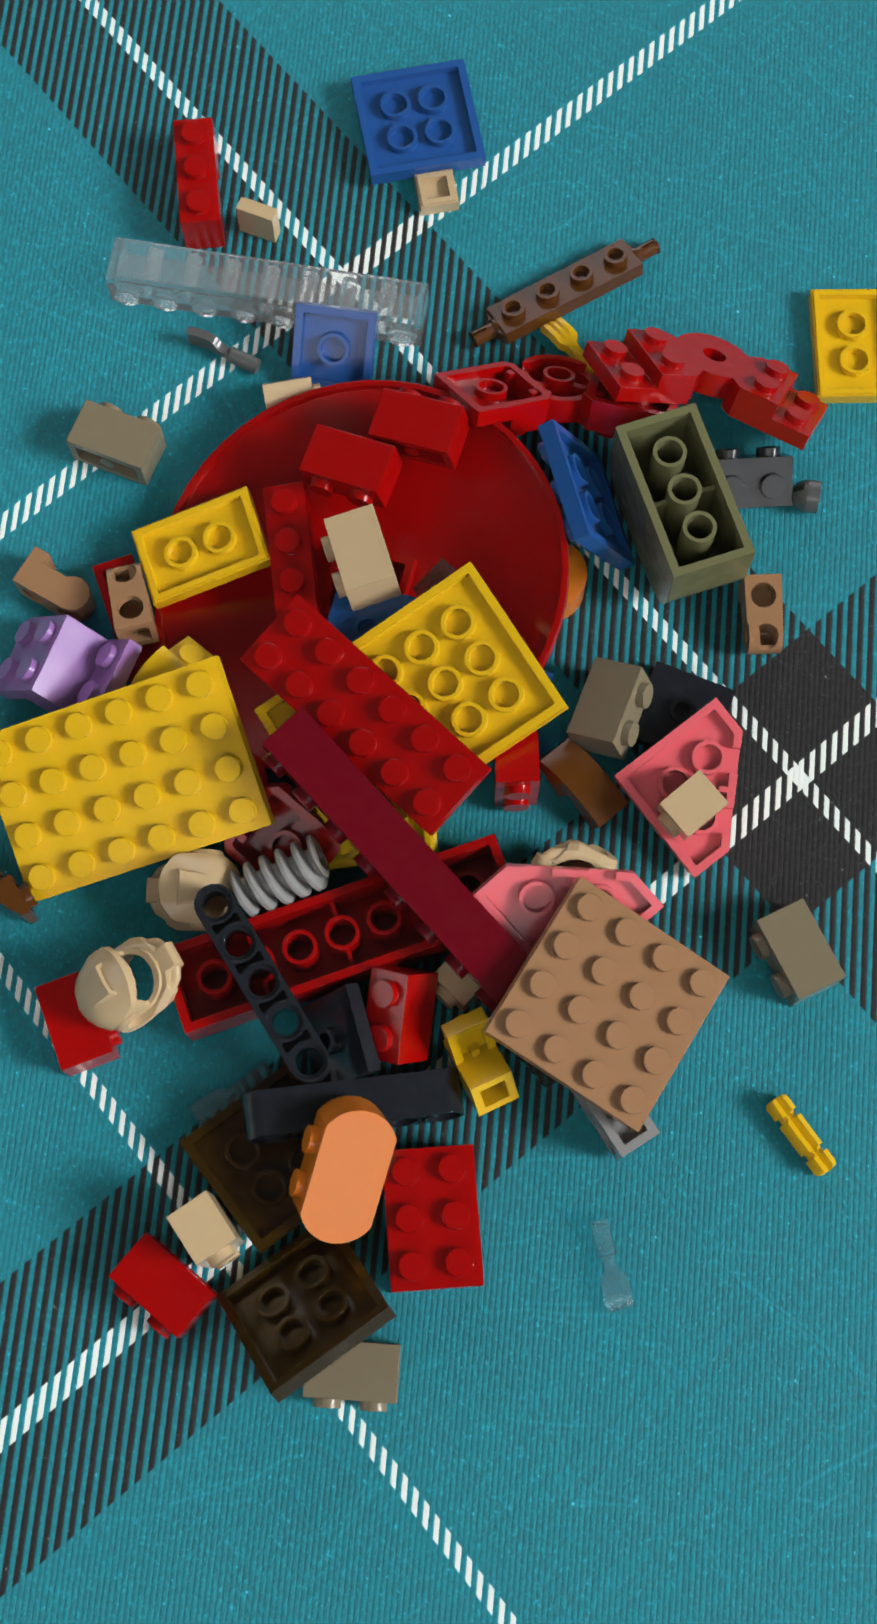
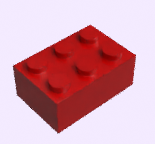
[384,1144,484,1293]

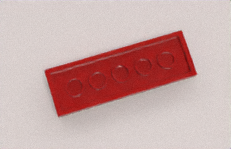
[240,594,492,836]

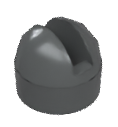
[792,479,822,514]

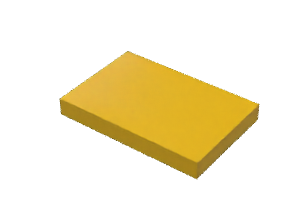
[808,289,877,403]
[131,486,271,609]

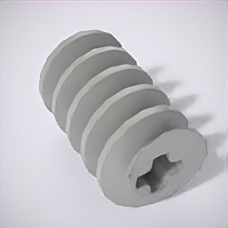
[230,834,329,917]

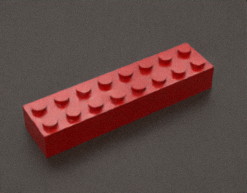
[174,834,505,1041]

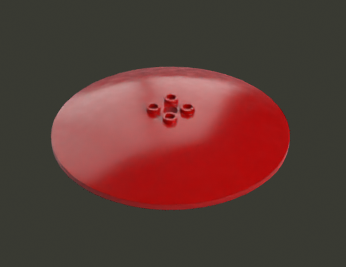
[154,380,570,776]

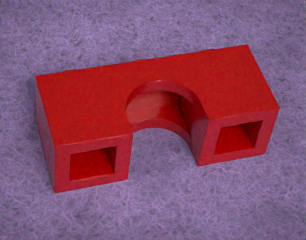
[173,117,225,250]

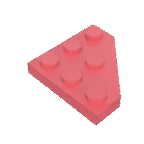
[614,698,743,879]
[472,863,664,955]

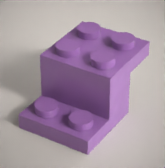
[0,614,143,712]

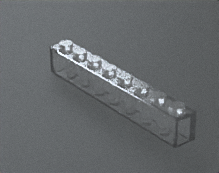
[105,237,429,347]

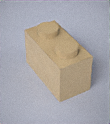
[321,503,402,612]
[166,1190,245,1270]

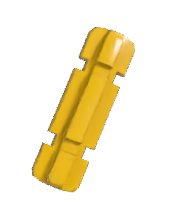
[766,1094,836,1177]

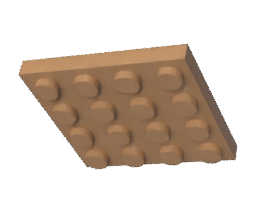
[482,876,730,1132]

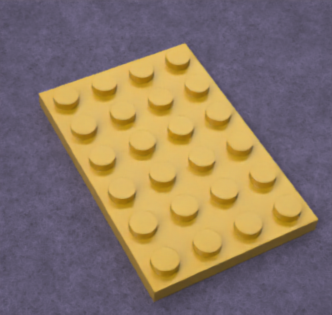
[254,561,569,856]
[0,656,275,901]

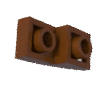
[539,737,628,830]
[0,869,39,924]

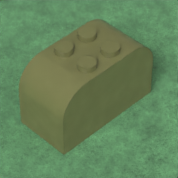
[610,403,756,604]

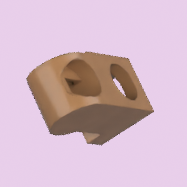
[12,546,96,622]
[106,562,160,646]
[737,574,783,655]

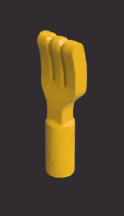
[540,317,594,374]

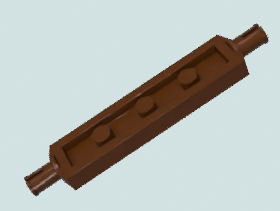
[469,238,660,348]

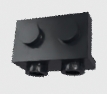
[715,446,793,508]

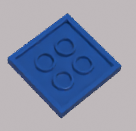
[351,59,486,185]
[538,419,635,571]

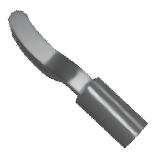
[186,327,262,374]

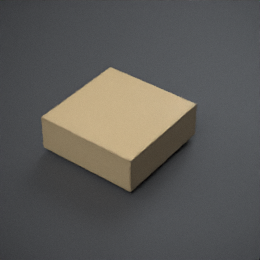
[414,169,459,216]
[236,197,281,243]

